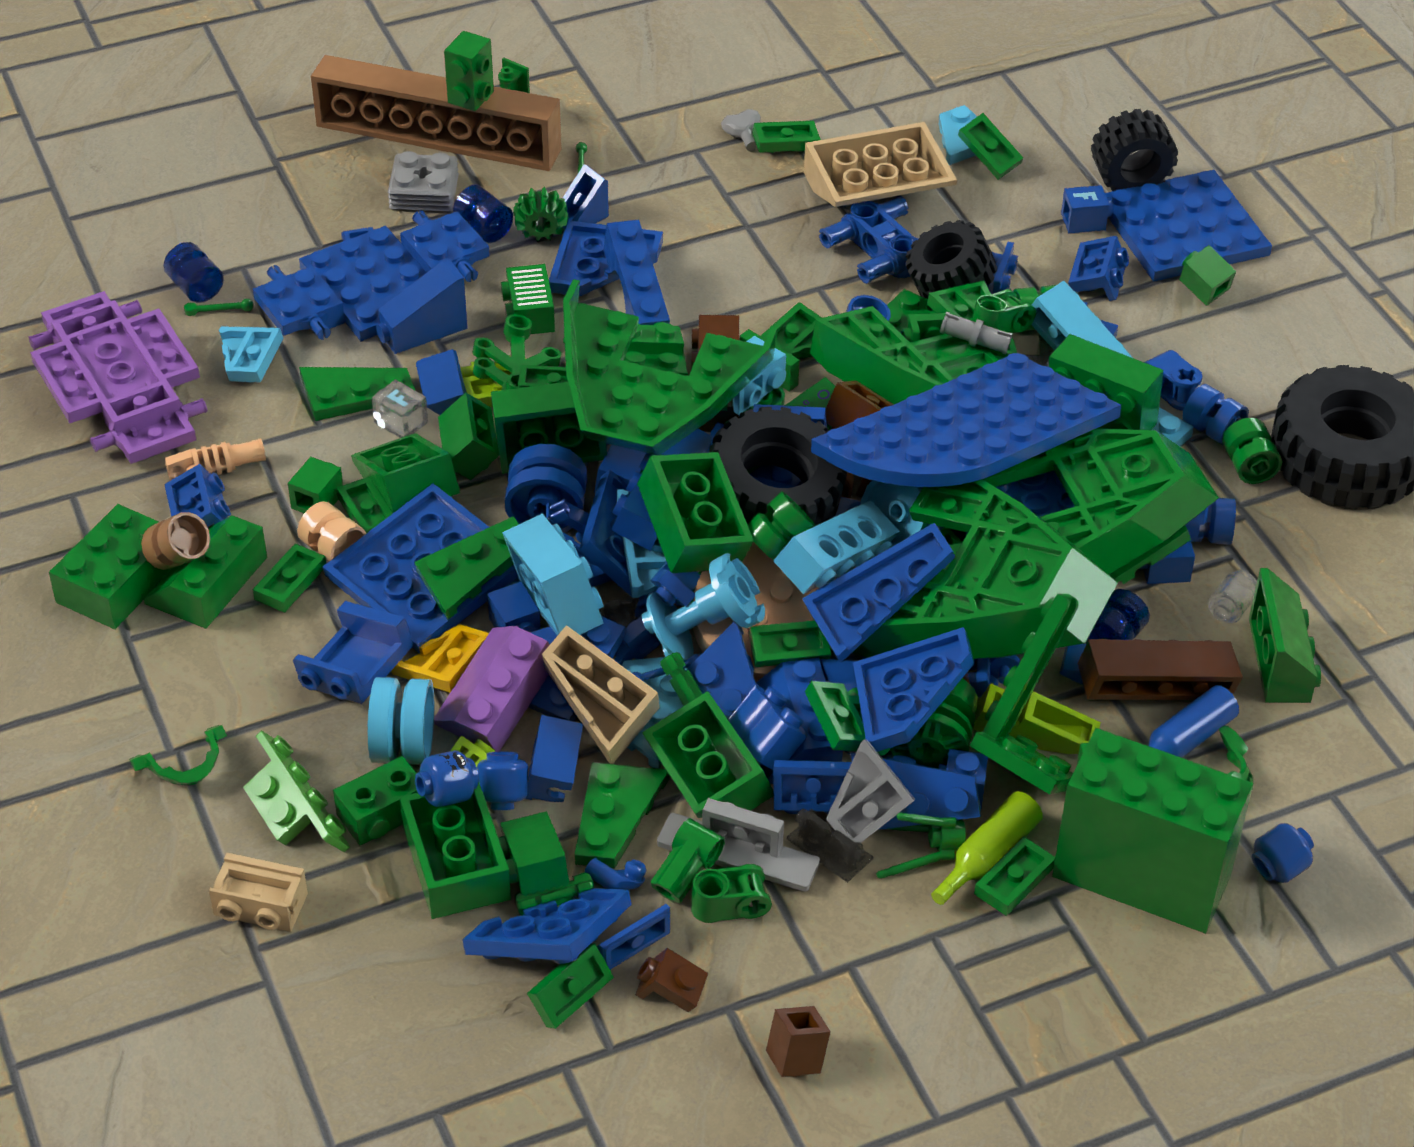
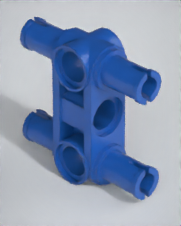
[819,195,919,283]

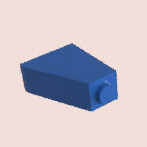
[376,258,468,354]

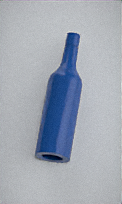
[1148,685,1239,758]

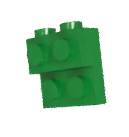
[623,322,688,376]

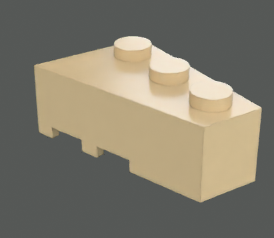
[542,625,660,764]

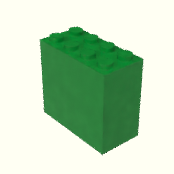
[1052,728,1254,934]

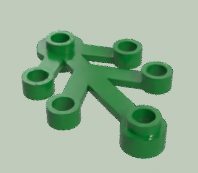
[472,314,562,390]

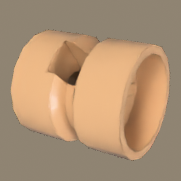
[297,501,366,562]

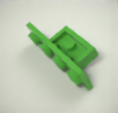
[243,730,350,852]

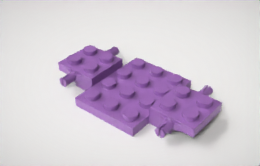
[29,291,207,464]

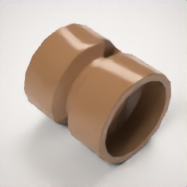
[141,512,210,570]

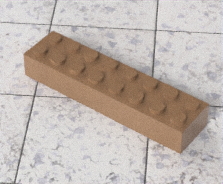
[311,55,562,171]

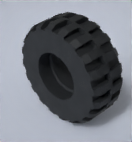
[1271,365,1414,510]

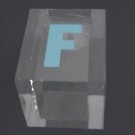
[372,379,428,438]

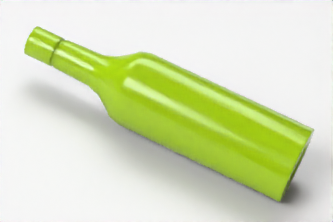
[931,791,1043,905]

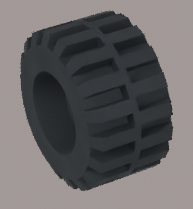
[1091,109,1178,191]
[905,220,997,299]

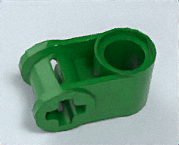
[972,289,1036,333]
[691,864,772,923]

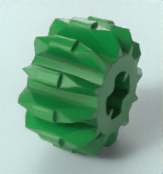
[513,186,568,242]

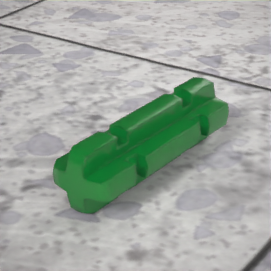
[660,652,703,706]
[515,872,594,916]

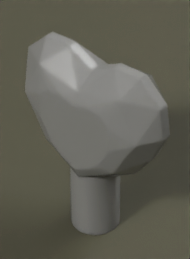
[721,109,761,151]

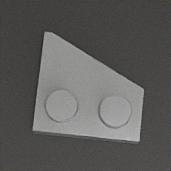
[826,739,915,850]

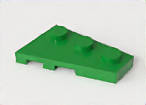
[414,516,519,620]

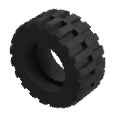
[709,406,847,526]

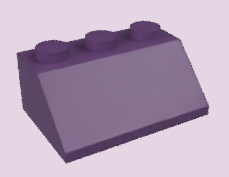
[434,626,549,752]

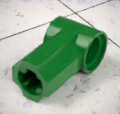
[650,818,725,904]

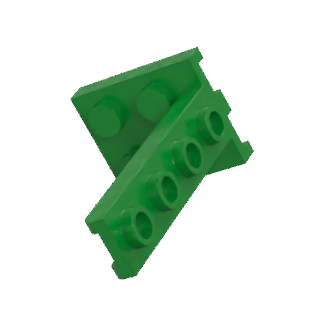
[969,593,1079,795]

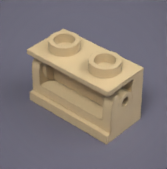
[209,853,308,932]

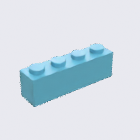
[1031,281,1133,358]

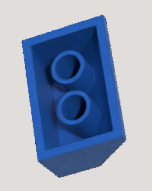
[756,658,843,784]

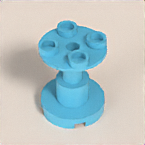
[642,553,765,661]

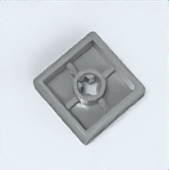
[388,151,459,212]

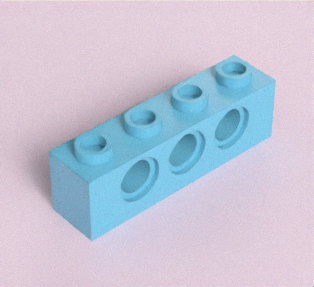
[774,500,900,594]

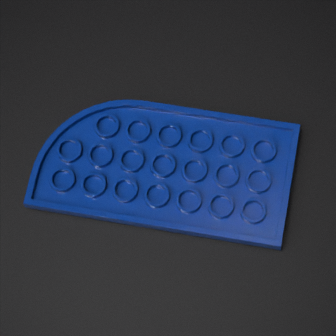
[811,353,1121,487]

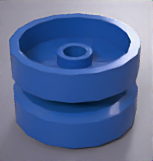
[505,444,587,532]

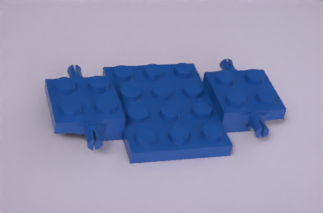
[253,210,490,342]

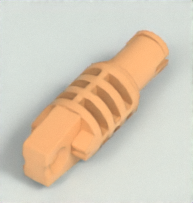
[165,438,266,481]

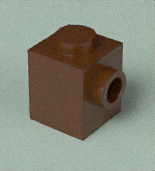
[766,1006,831,1077]

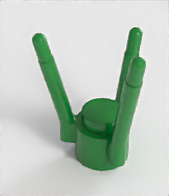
[876,812,966,879]

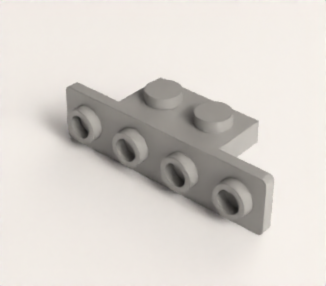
[657,798,820,892]

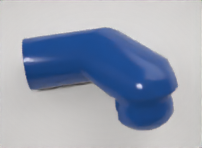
[585,858,647,890]

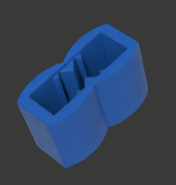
[728,685,807,770]

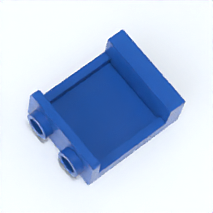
[293,601,414,704]

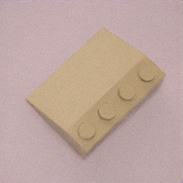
[804,122,957,207]

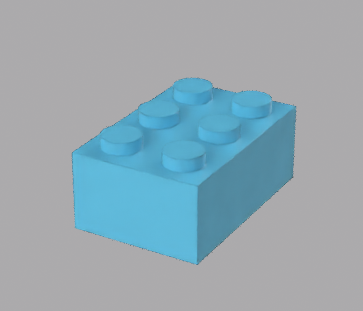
[502,513,604,636]

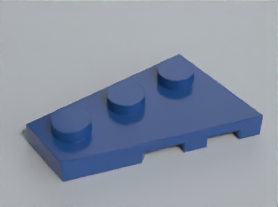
[851,752,981,830]

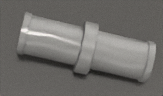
[940,312,1013,355]

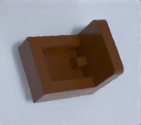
[635,948,708,1012]

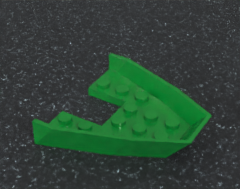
[563,279,778,455]
[810,280,1017,405]
[983,428,1219,575]
[853,479,1118,659]

